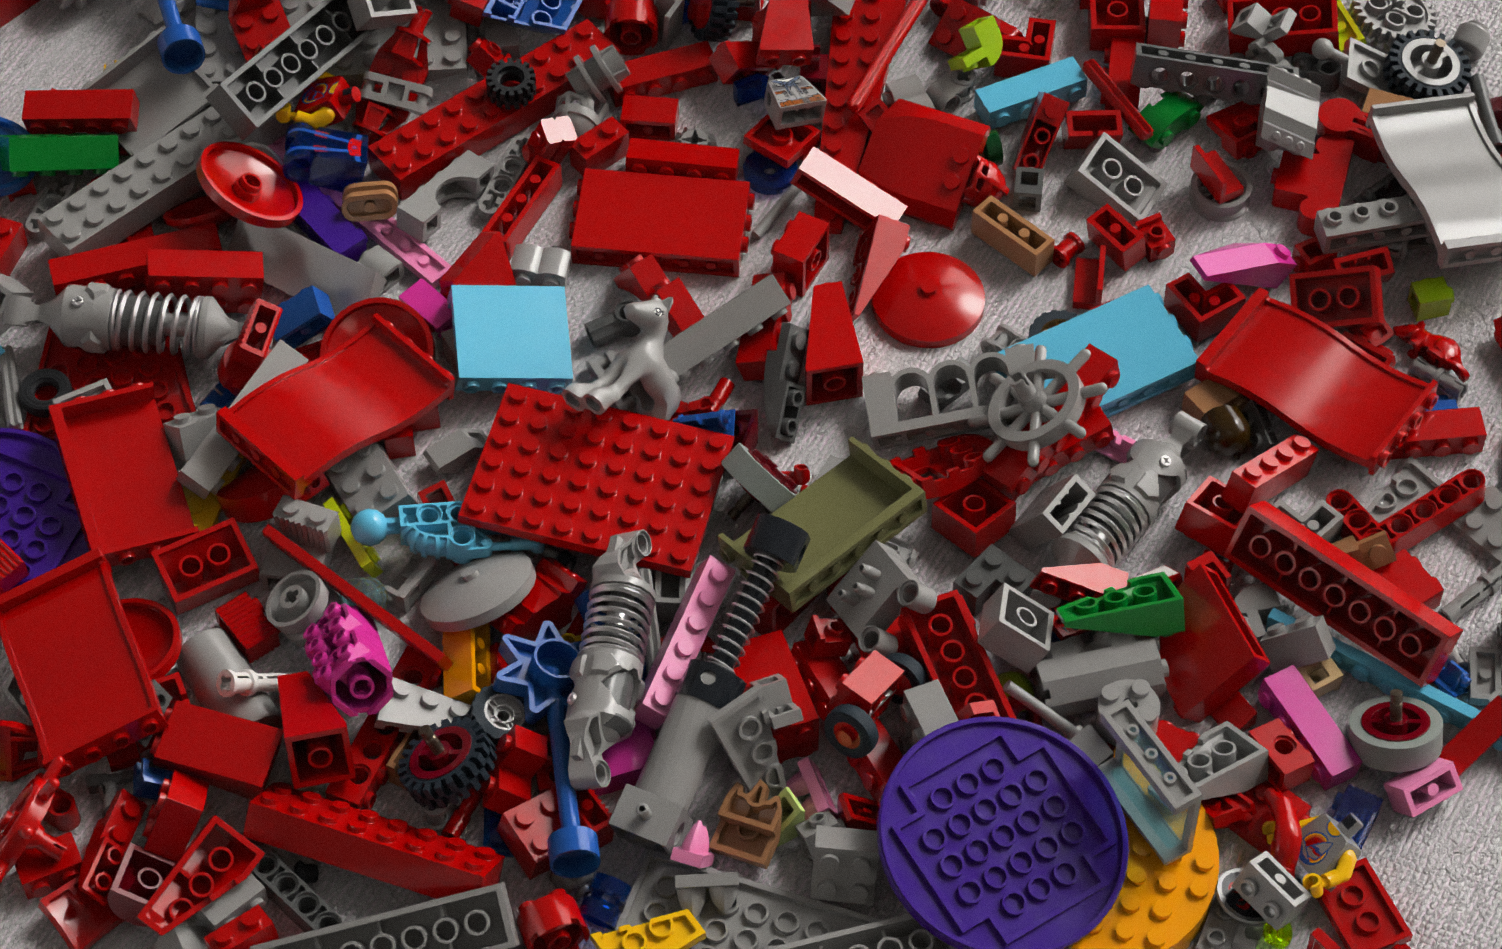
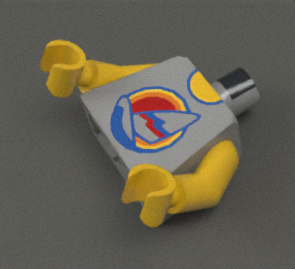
[1262,812,1364,898]

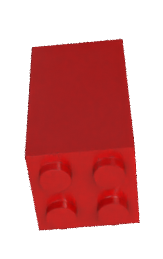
[733,629,819,764]

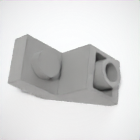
[423,428,488,474]

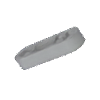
[25,173,78,241]

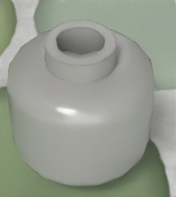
[1452,20,1491,62]

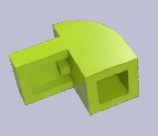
[947,15,1003,72]

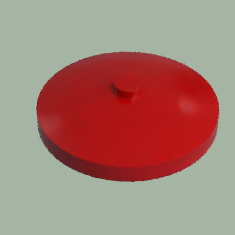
[196,141,303,228]
[872,252,985,348]
[320,297,435,361]
[120,598,183,679]

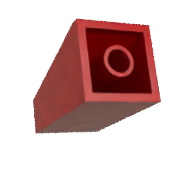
[805,281,864,406]
[277,671,356,789]
[150,700,283,800]

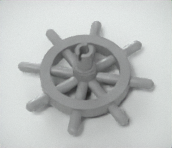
[967,345,1108,467]

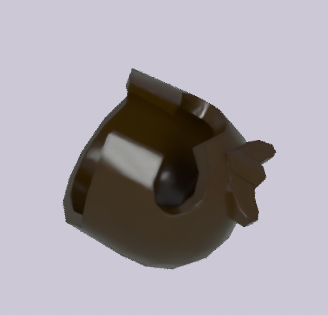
[1201,405,1255,460]

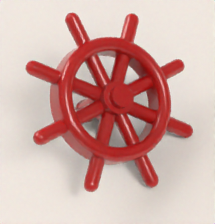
[0,756,68,883]

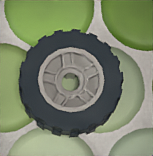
[467,684,537,747]

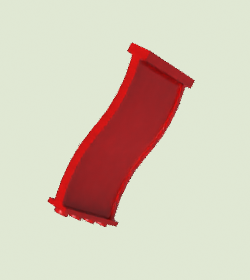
[1195,287,1439,476]
[216,313,455,500]
[0,547,169,779]

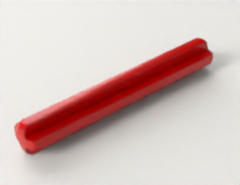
[1082,59,1154,141]

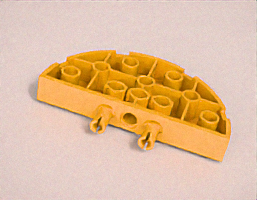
[1072,748,1219,949]

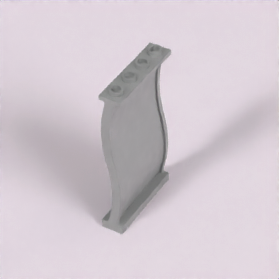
[1365,92,1502,269]

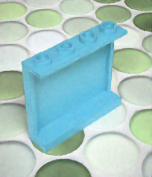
[447,285,573,394]

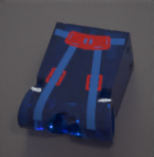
[283,122,368,192]

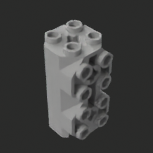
[1028,631,1169,721]

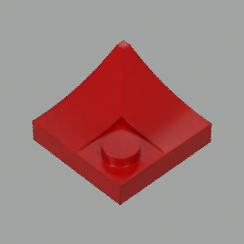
[38,875,124,949]

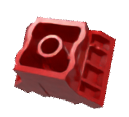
[488,557,588,641]

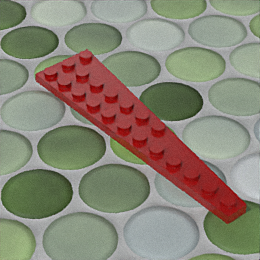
[814,0,908,234]

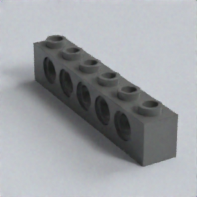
[1130,42,1299,105]

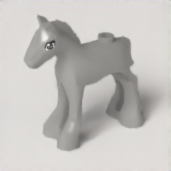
[561,295,682,421]

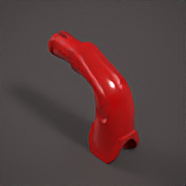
[1263,788,1302,878]

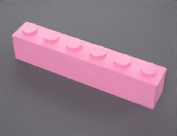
[633,555,736,730]

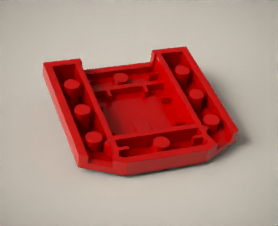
[858,98,991,231]

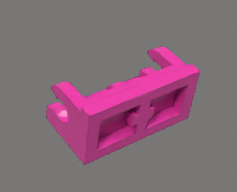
[398,278,453,338]

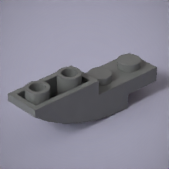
[764,323,809,444]

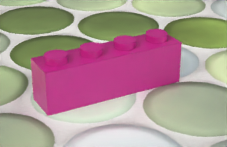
[1257,665,1362,791]

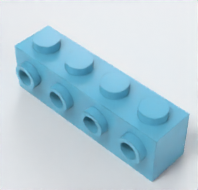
[974,56,1088,130]

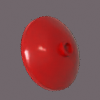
[163,195,233,231]

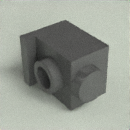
[1013,167,1044,212]

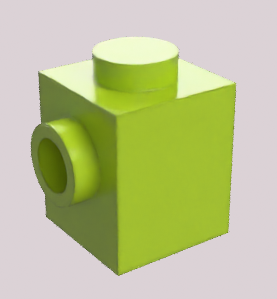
[1407,276,1455,322]

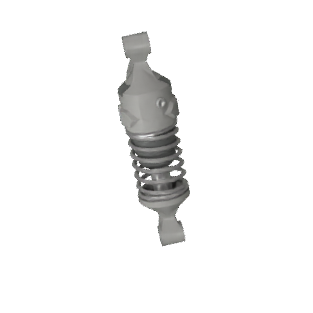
[3,282,273,359]

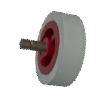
[721,443,798,521]
[1348,689,1443,772]

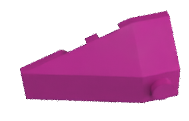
[1190,243,1297,289]

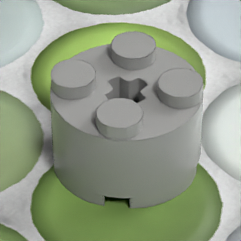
[1095,679,1160,749]

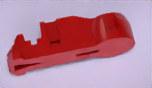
[1317,98,1390,169]

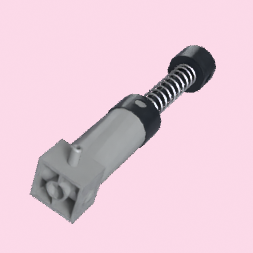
[609,513,811,856]

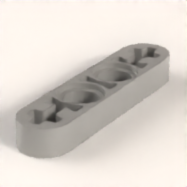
[478,134,530,222]

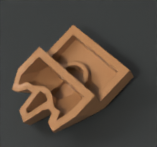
[709,779,782,869]

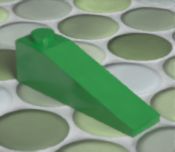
[1056,572,1185,637]

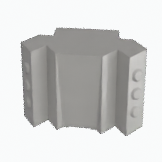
[1255,64,1321,160]

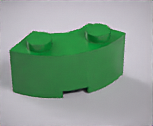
[1128,91,1204,150]

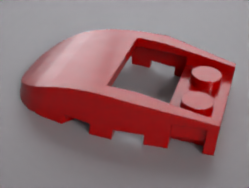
[889,434,993,500]

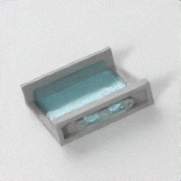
[1098,699,1202,866]

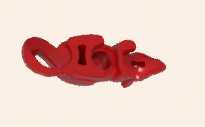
[1393,321,1470,382]

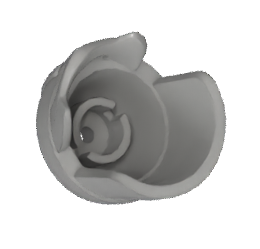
[553,91,609,138]

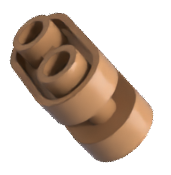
[341,180,398,222]

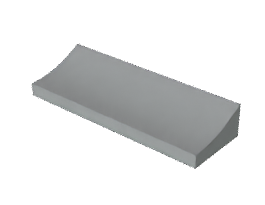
[227,219,387,317]

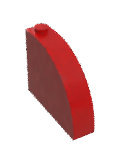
[1159,564,1271,723]

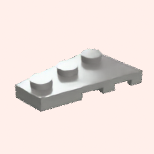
[1366,456,1443,523]

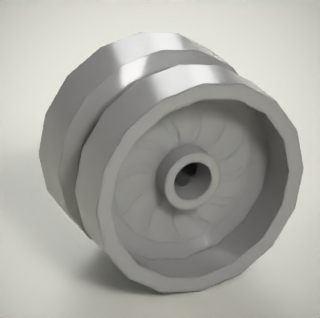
[265,569,344,647]

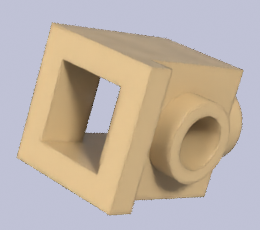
[1297,657,1344,698]

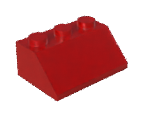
[151,517,259,616]

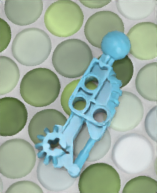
[350,501,545,564]

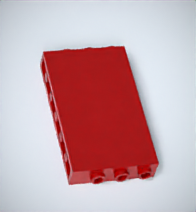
[569,168,755,277]
[48,382,199,567]

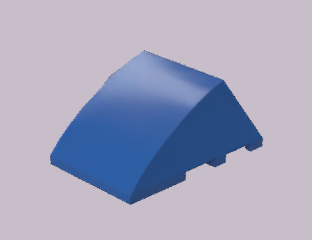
[482,0,583,34]

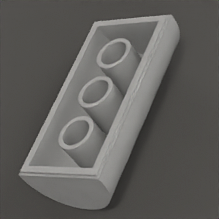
[175,628,283,729]

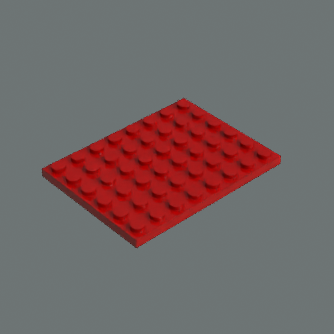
[458,383,735,578]

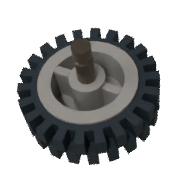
[1382,29,1472,99]

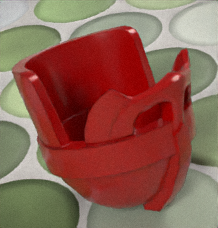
[962,155,1010,208]

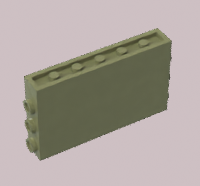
[718,436,927,613]

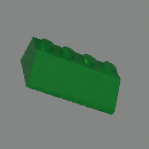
[0,132,119,177]

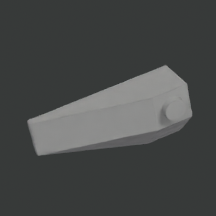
[1151,721,1268,800]

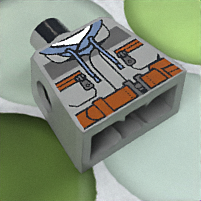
[764,72,827,130]

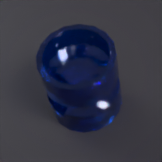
[579,872,632,930]

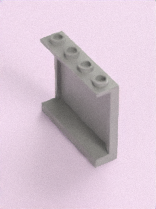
[81,26,218,157]

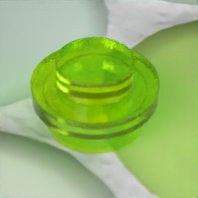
[1263,922,1293,949]

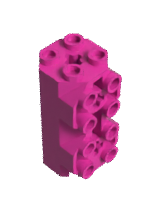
[303,602,393,717]

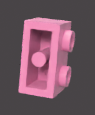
[1383,757,1463,817]

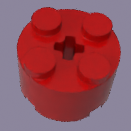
[604,0,659,56]
[516,888,590,949]

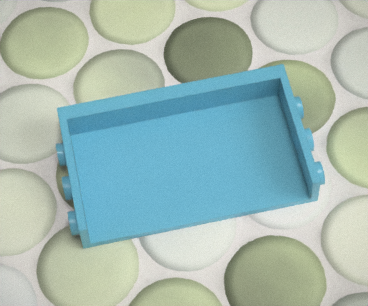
[996,284,1198,418]

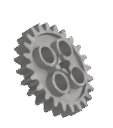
[1350,0,1438,47]

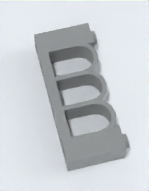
[862,343,1035,450]

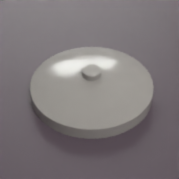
[420,550,536,632]

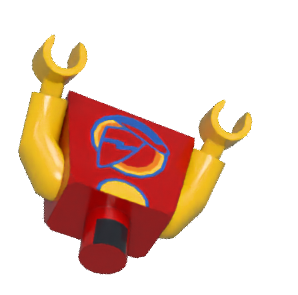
[276,72,361,134]

